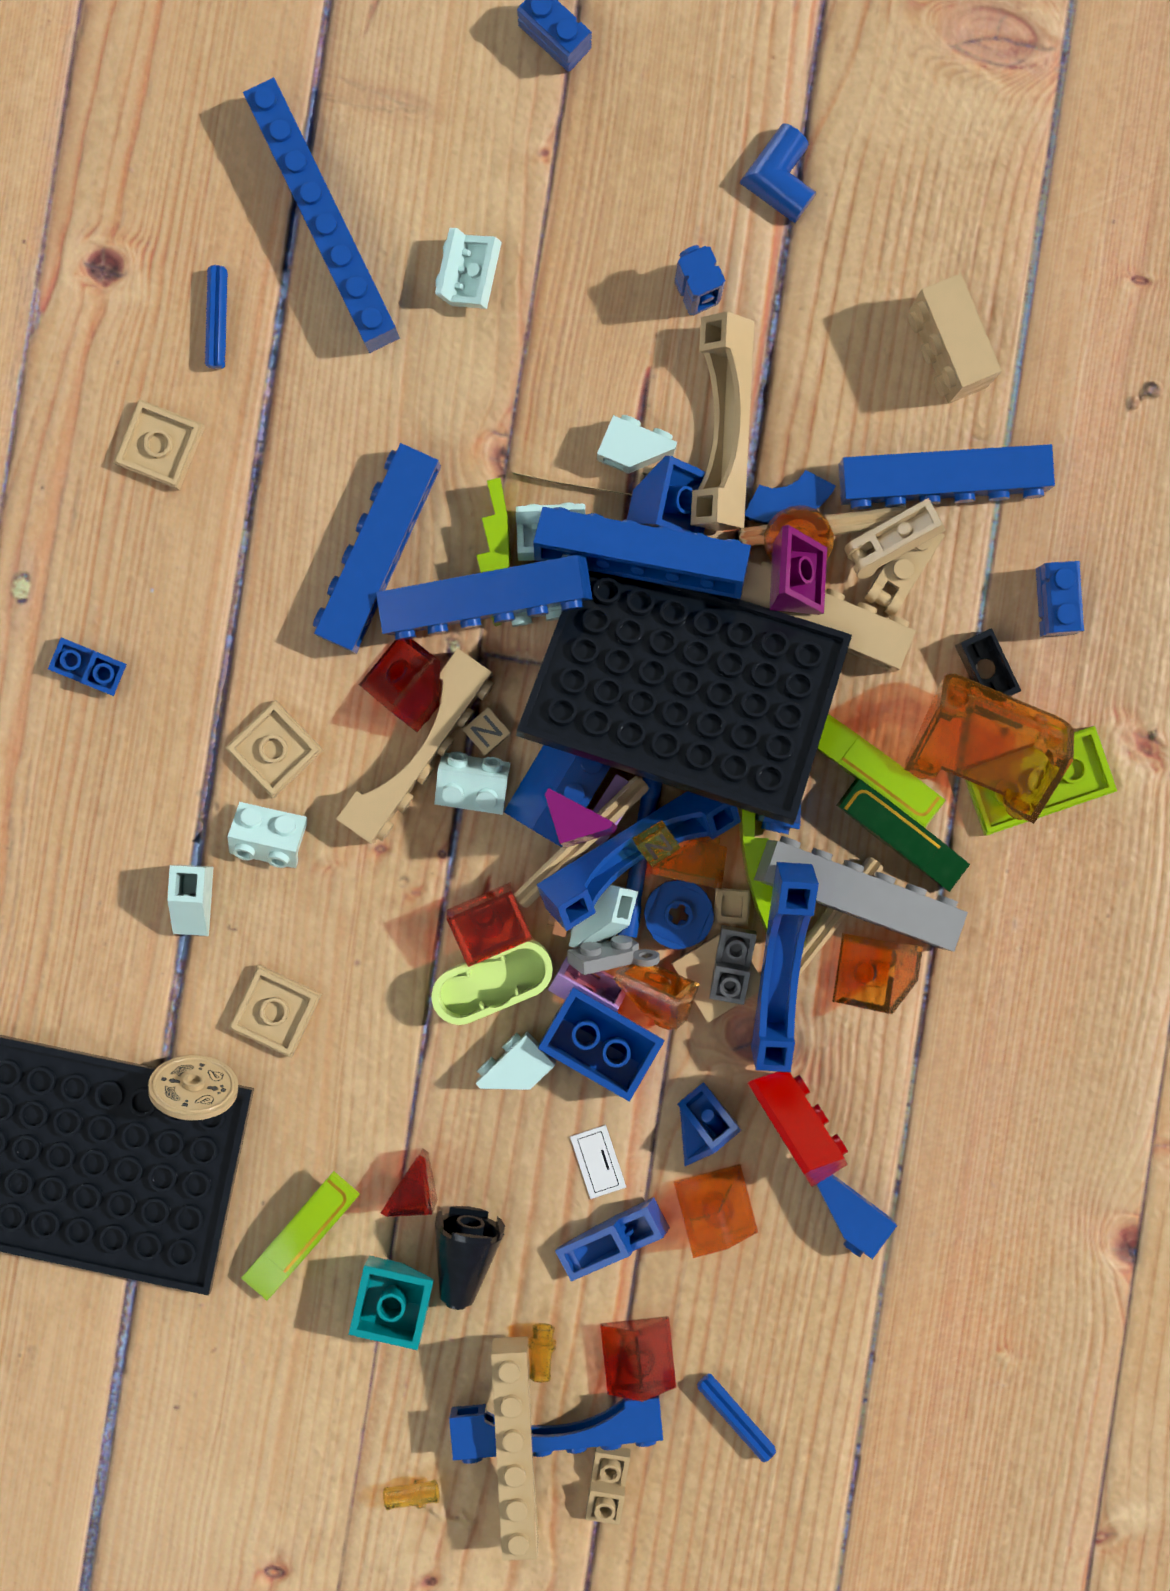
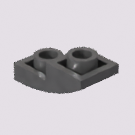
[709,925,757,1005]

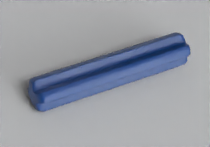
[205,265,228,369]
[697,1374,776,1462]

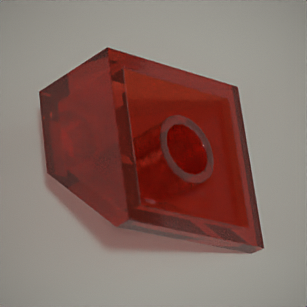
[359,639,440,732]

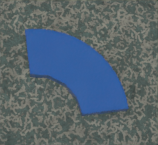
[745,470,836,524]

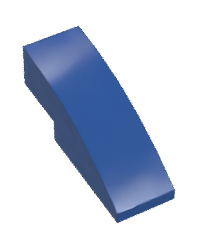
[555,1197,670,1281]

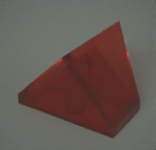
[381,1149,438,1217]

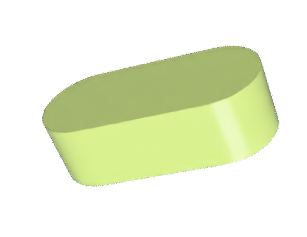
[431,939,553,1025]

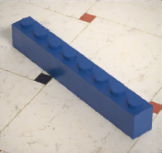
[243,77,400,353]

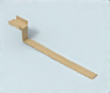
[512,466,653,496]

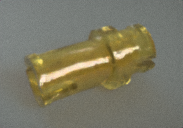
[529,1323,556,1383]
[383,1479,440,1511]

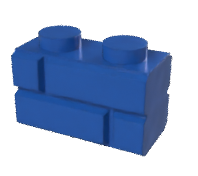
[517,0,592,72]
[674,245,726,316]
[1036,561,1084,637]

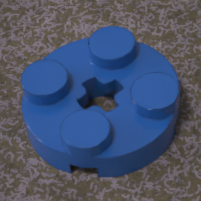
[644,880,714,950]

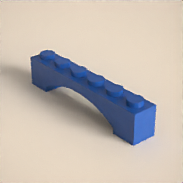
[536,791,741,931]
[751,862,819,1072]
[449,1387,663,1464]

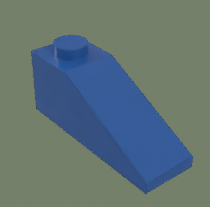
[816,1174,898,1260]

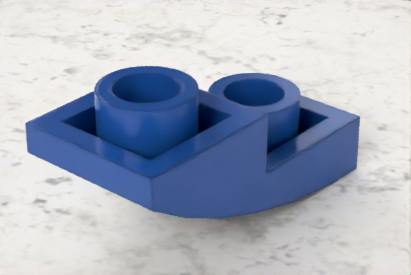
[48,637,127,696]

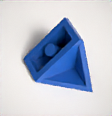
[677,1082,742,1166]

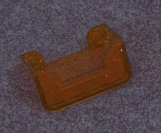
[904,674,1074,824]

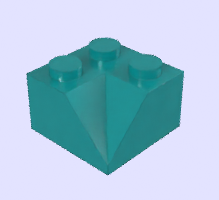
[348,1255,434,1350]

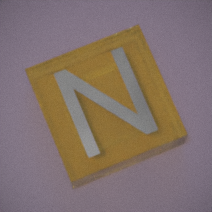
[632,820,681,867]

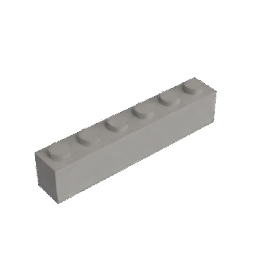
[754,836,968,952]

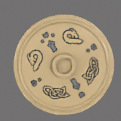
[148,1055,238,1120]

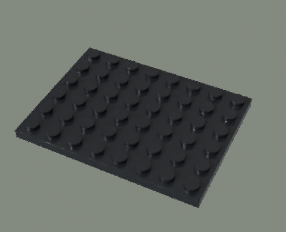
[516,570,852,825]
[0,1035,254,1296]

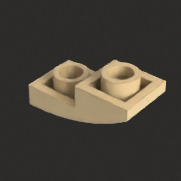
[585,1447,631,1525]

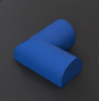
[740,123,816,223]

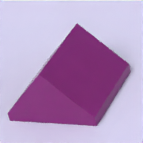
[769,525,827,615]
[545,788,617,848]

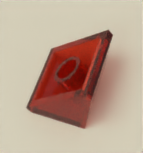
[446,882,533,967]
[600,1316,676,1402]

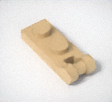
[844,498,946,579]
[864,533,945,616]

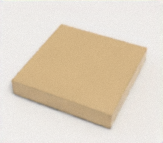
[113,399,205,490]
[225,700,324,798]
[672,933,761,1023]
[228,965,322,1058]

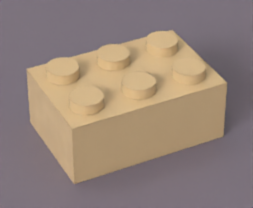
[908,273,1002,404]

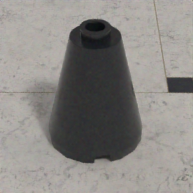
[435,1206,505,1310]

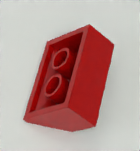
[748,1072,848,1187]

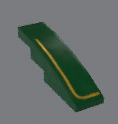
[836,778,970,892]

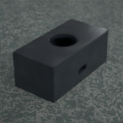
[955,628,1021,707]

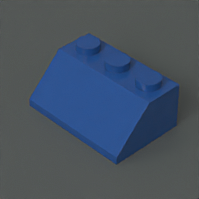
[504,745,610,847]
[538,987,665,1102]

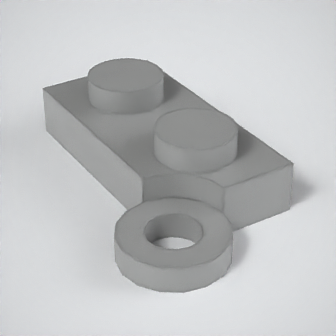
[567,935,660,975]

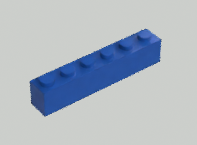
[313,443,441,654]
[838,444,1055,510]
[533,507,751,599]
[376,555,593,640]

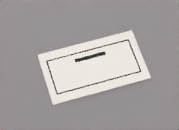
[570,1125,626,1199]

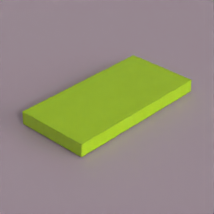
[962,726,1117,836]

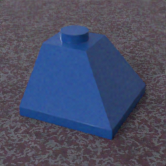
[627,456,705,534]

